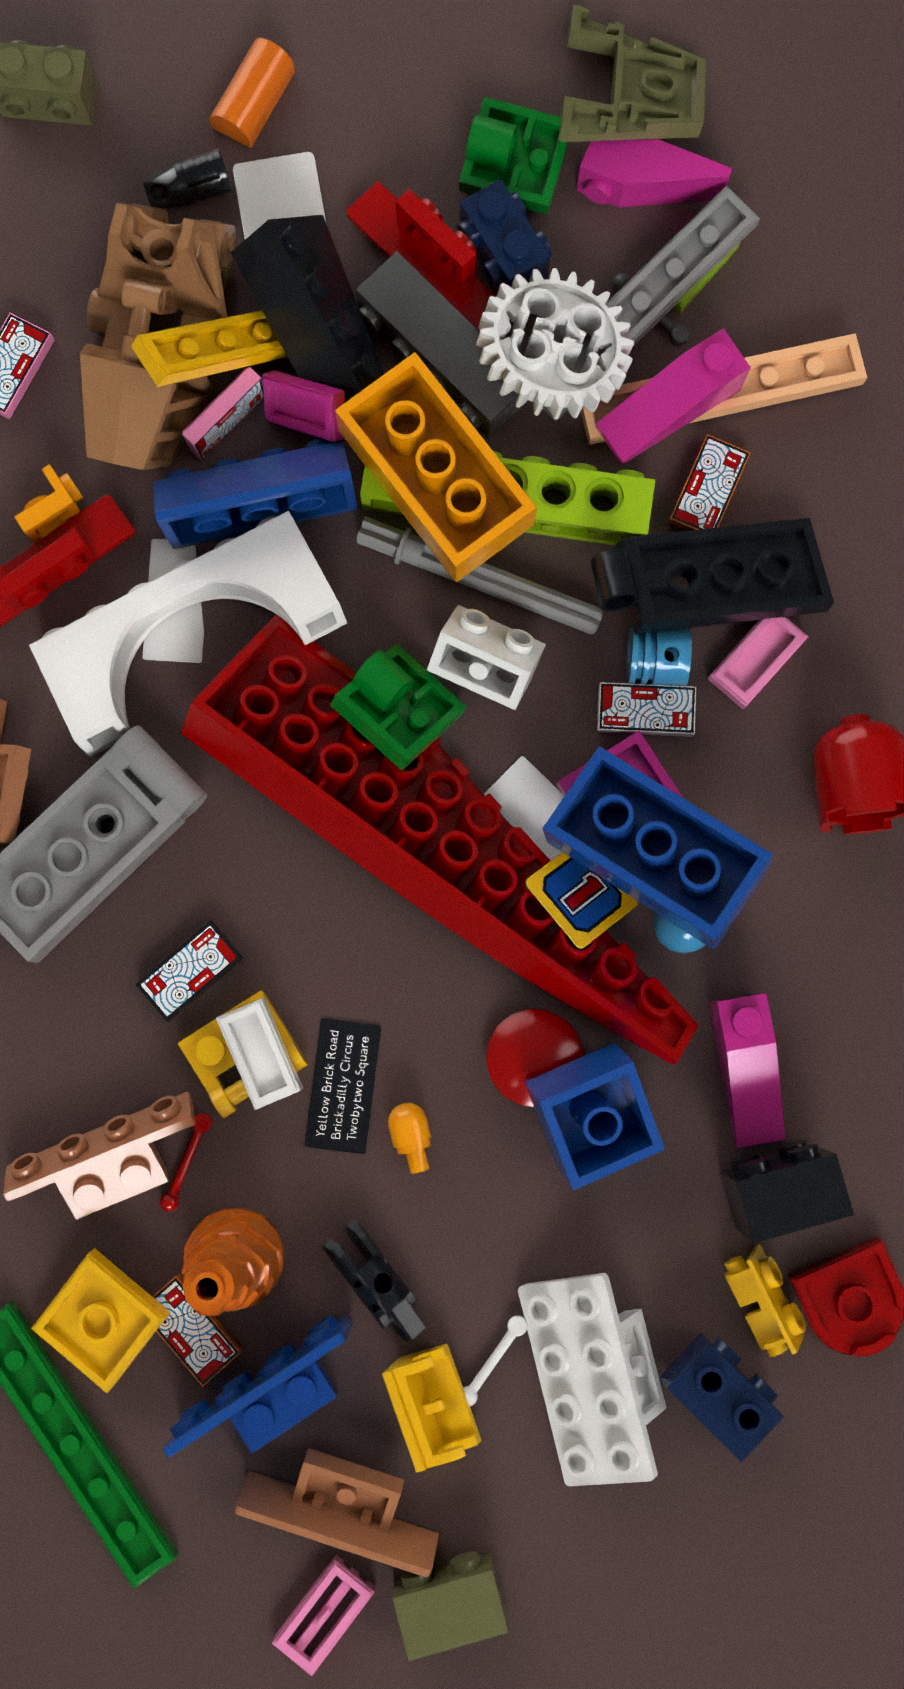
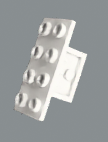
[518,1273,667,1486]

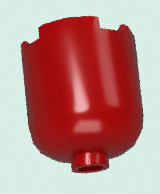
[813,714,904,835]

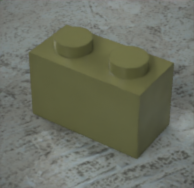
[392,1551,509,1661]

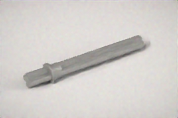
[356,516,603,634]

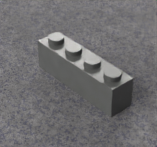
[356,251,528,438]

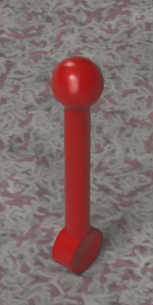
[160,1113,213,1212]

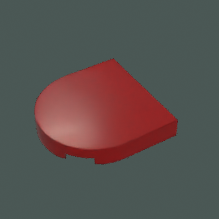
[787,1237,904,1357]

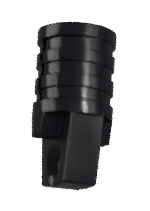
[143,148,232,209]

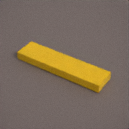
[131,310,288,387]

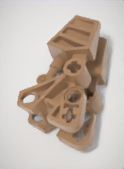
[80,203,236,470]

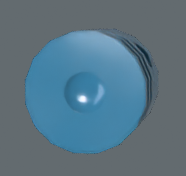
[626,626,692,686]

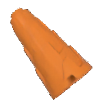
[181,1207,285,1316]

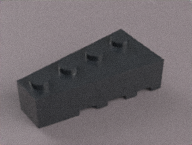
[230,215,384,402]

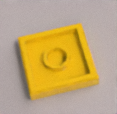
[31,1248,171,1393]

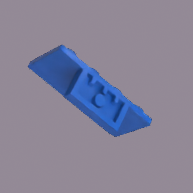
[163,1314,353,1458]

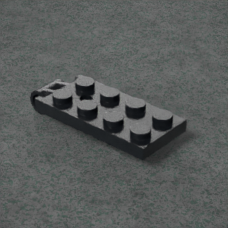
[591,518,834,634]

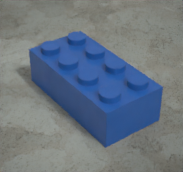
[542,746,773,951]

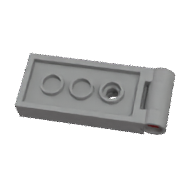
[0,725,207,963]

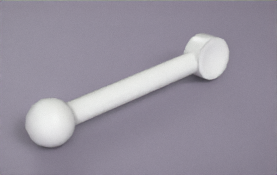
[463,1315,527,1407]

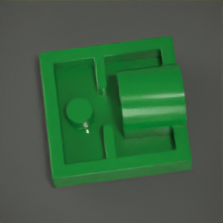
[459,97,569,215]
[330,643,467,771]

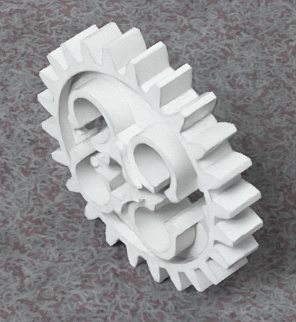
[476,268,634,419]

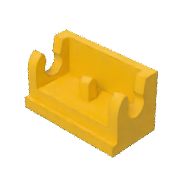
[382,1343,482,1473]

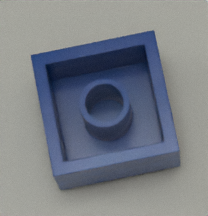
[524,1042,665,1191]

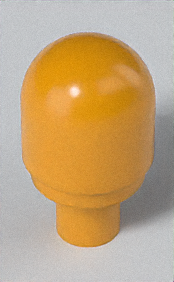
[388,1103,432,1174]

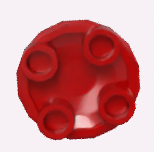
[486,1009,584,1107]

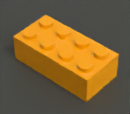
[335,352,537,583]

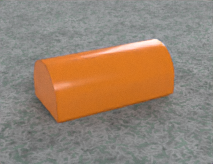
[209,38,295,148]

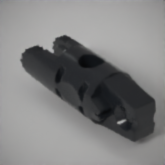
[321,1218,426,1342]

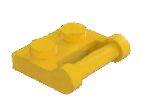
[178,990,308,1118]

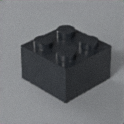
[719,1140,854,1243]

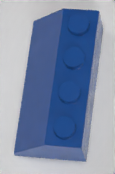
[154,439,358,550]

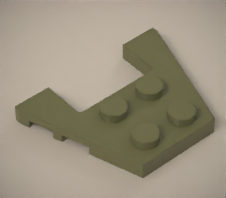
[558,5,706,142]

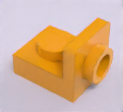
[14,464,83,544]

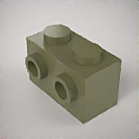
[0,40,98,126]

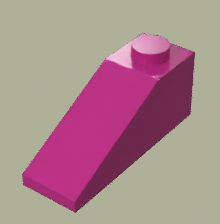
[576,139,733,207]
[595,328,751,465]
[708,993,786,1148]

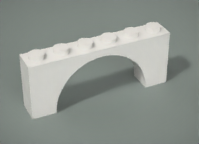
[29,510,347,757]

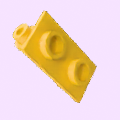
[724,1244,806,1357]

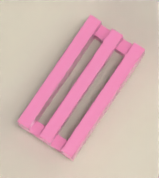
[272,1554,376,1676]

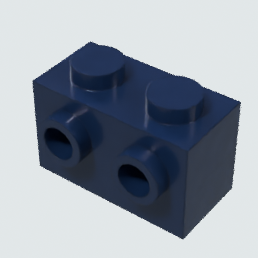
[456,178,552,290]
[660,1333,784,1462]

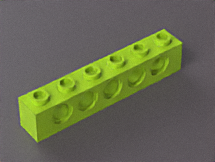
[360,450,656,545]

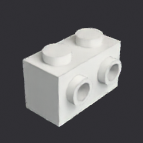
[427,605,546,710]

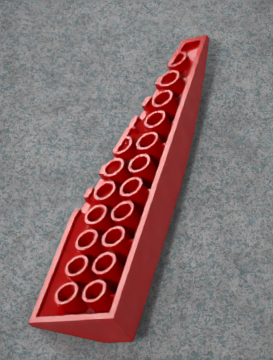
[181,614,699,1065]

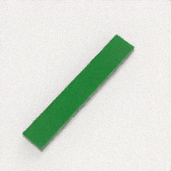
[0,1301,179,1589]

